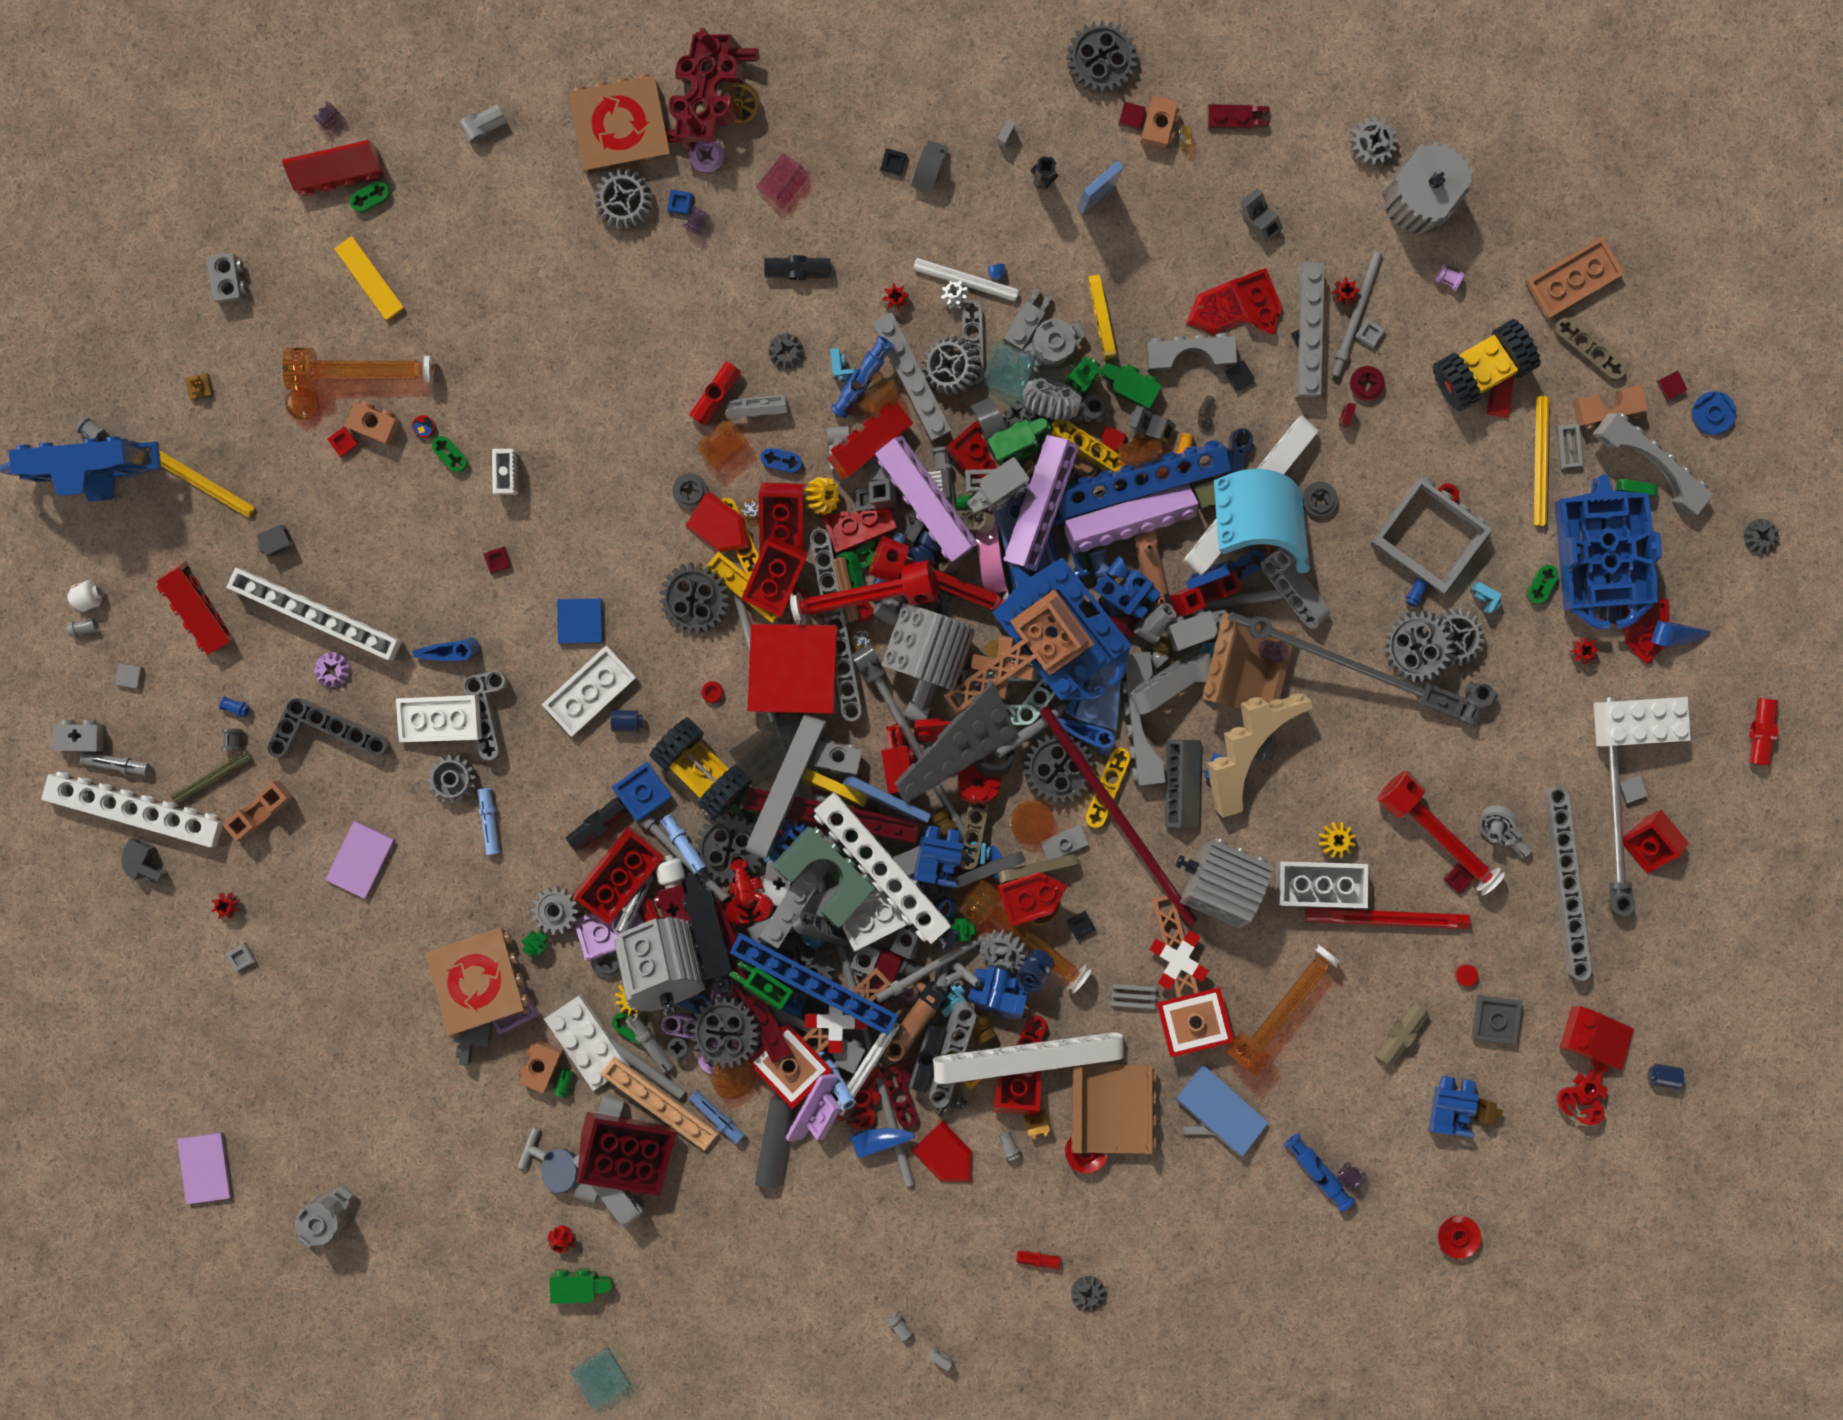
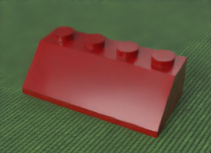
[282,140,384,197]
[573,826,664,925]

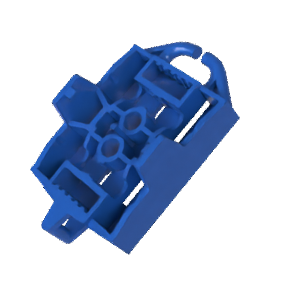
[0,436,161,502]
[1555,474,1662,630]
[992,558,1131,700]

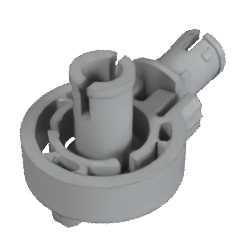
[1478,805,1532,858]

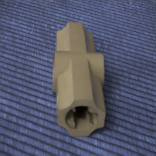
[1375,1002,1429,1066]

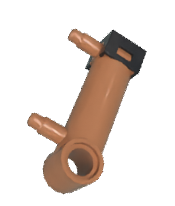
[1132,529,1172,614]
[884,980,950,1061]

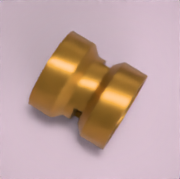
[928,808,956,837]
[972,1014,996,1044]

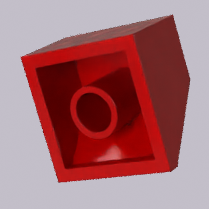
[1623,809,1689,873]
[993,1071,1041,1116]

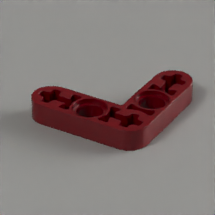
[883,1053,932,1127]

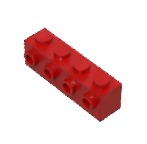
[827,402,913,479]

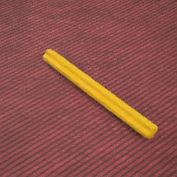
[1534,396,1549,526]
[149,450,255,517]

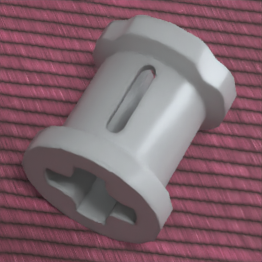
[75,416,106,442]

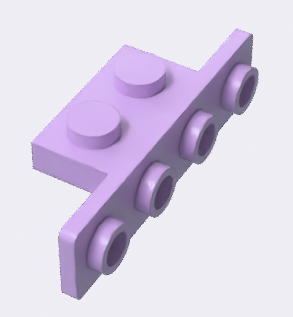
[785,1074,841,1141]

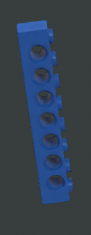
[1057,440,1231,519]
[730,933,898,1035]

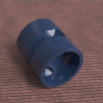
[907,529,942,565]
[1016,949,1055,992]

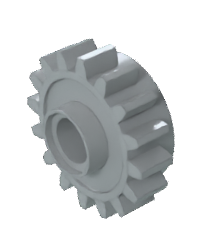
[427,754,477,803]
[531,886,580,935]

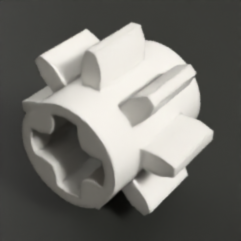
[941,281,969,309]

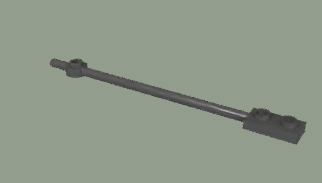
[1228,612,1466,719]

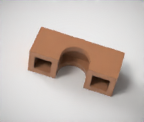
[1573,385,1648,429]
[222,781,293,841]

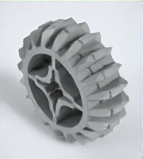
[593,169,653,229]
[921,335,980,395]
[1022,378,1082,420]
[1425,608,1485,666]

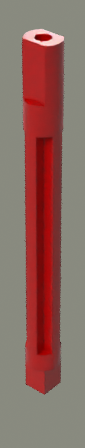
[1305,907,1471,929]

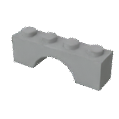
[1146,333,1237,371]

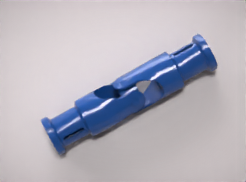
[831,336,895,418]
[1284,1133,1355,1212]

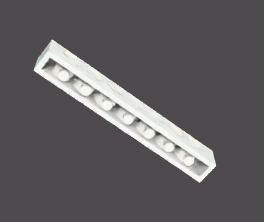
[226,567,402,661]
[41,771,224,848]
[814,792,951,944]

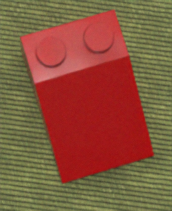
[758,482,805,552]
[741,535,809,617]
[1559,1006,1634,1070]

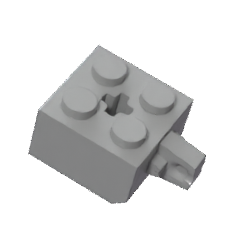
[967,457,1029,514]
[1165,608,1227,651]

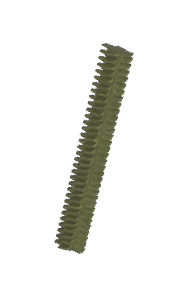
[170,749,253,804]

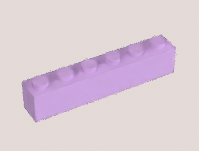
[1003,435,1079,572]
[875,436,979,562]
[1065,483,1198,554]

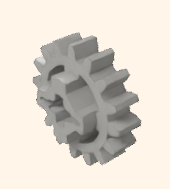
[1349,116,1398,166]
[979,929,1028,973]

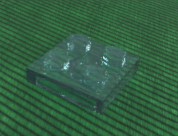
[981,341,1036,399]
[570,1347,631,1409]

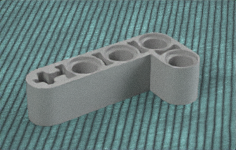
[1261,547,1330,629]
[1130,653,1212,714]
[464,671,508,760]
[573,1154,645,1227]

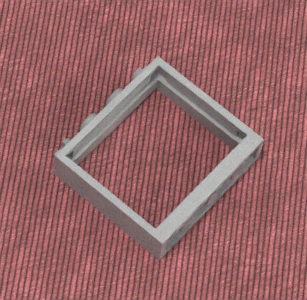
[1370,477,1492,594]

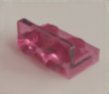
[756,153,809,209]

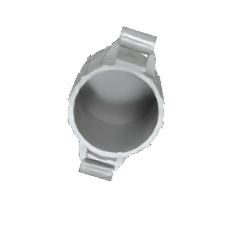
[1018,318,1087,369]
[295,1184,353,1248]

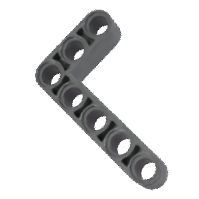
[267,698,390,758]

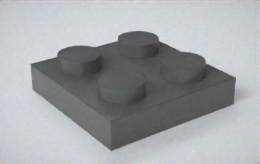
[1472,995,1522,1044]

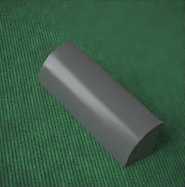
[1165,740,1201,828]
[755,1096,796,1188]

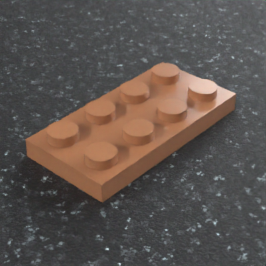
[1525,236,1624,319]

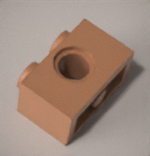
[1140,95,1180,149]
[345,401,400,445]
[518,1040,563,1093]

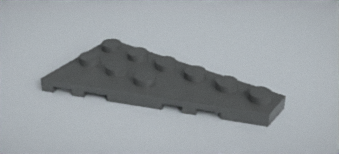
[895,680,1018,803]

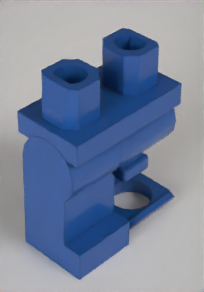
[1093,556,1161,619]
[912,825,963,888]
[968,966,1028,1020]
[1428,1076,1479,1138]

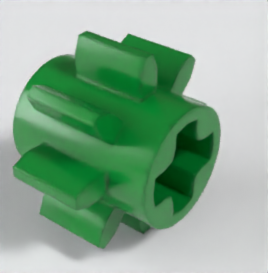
[950,918,976,941]
[521,930,548,957]

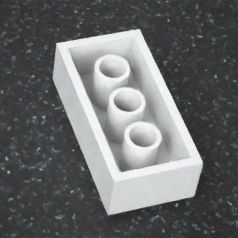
[1594,697,1691,746]
[1276,861,1368,908]

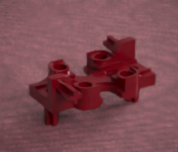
[665,28,760,151]

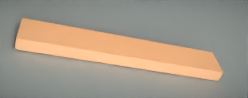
[600,1056,718,1151]

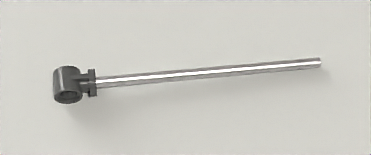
[851,644,971,840]
[1605,697,1636,916]

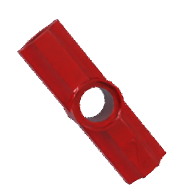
[689,361,742,426]
[1749,698,1778,765]

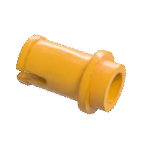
[1175,433,1195,462]

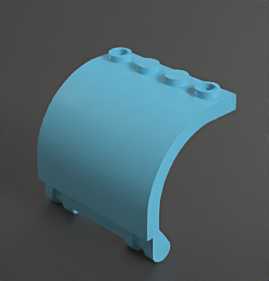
[1214,469,1310,573]

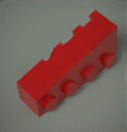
[156,561,233,655]

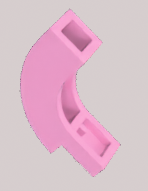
[976,521,1007,593]

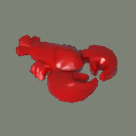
[725,859,774,925]
[1556,1060,1609,1125]
[832,1066,884,1130]

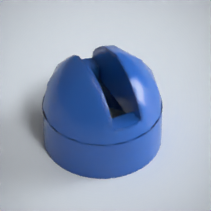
[987,263,1006,280]

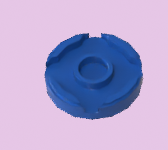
[1691,391,1736,435]

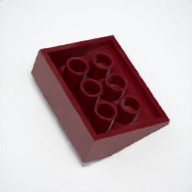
[577,1112,677,1196]

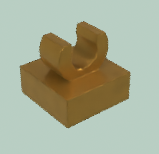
[185,373,213,400]
[1474,1098,1503,1125]
[1024,1111,1050,1139]

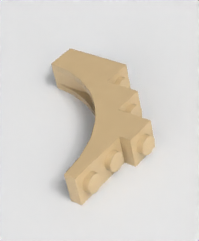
[1207,693,1313,818]

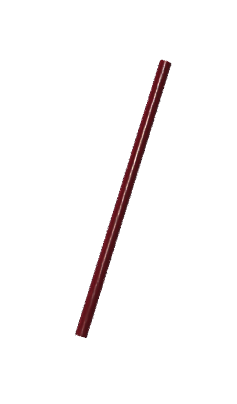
[1039,705,1197,926]

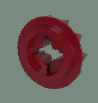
[1349,366,1385,401]

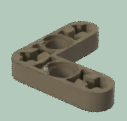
[938,510,995,574]

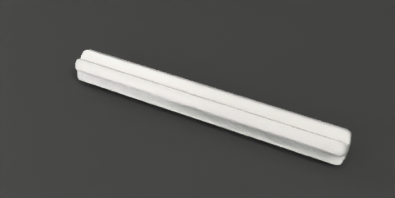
[913,258,1019,301]
[837,1021,900,1115]

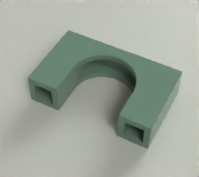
[771,827,875,928]

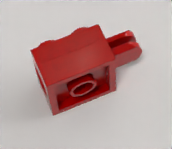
[881,724,914,794]

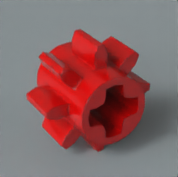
[1331,277,1360,306]
[882,283,909,312]
[1569,637,1599,665]
[211,892,240,919]
[547,1225,576,1253]

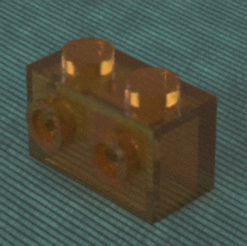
[697,420,749,470]

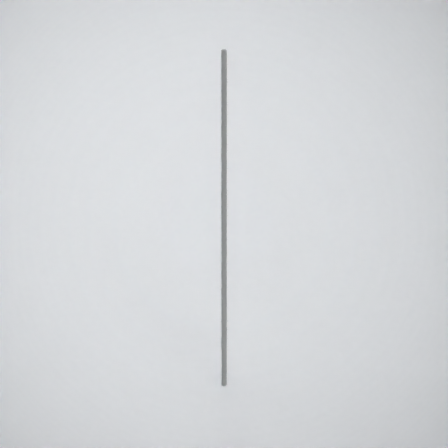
[732,591,914,1187]

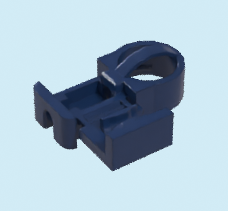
[1226,428,1253,473]
[934,897,959,949]

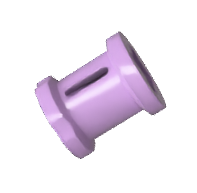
[1435,264,1464,291]

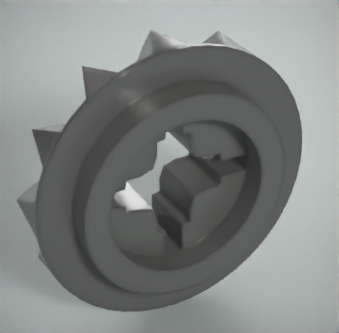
[768,333,803,369]
[1002,400,1035,429]
[672,473,708,509]
[1302,482,1338,517]
[1744,519,1780,554]
[590,952,620,978]
[1071,1276,1106,1312]

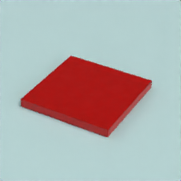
[747,624,838,714]

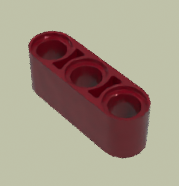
[864,947,902,1008]

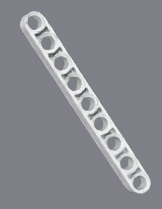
[1184,415,1318,575]
[933,1032,1124,1084]

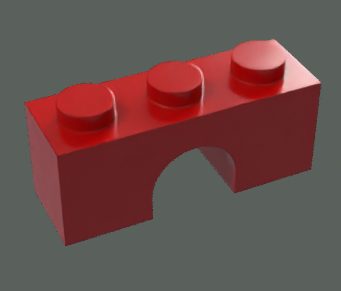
[1169,569,1242,616]

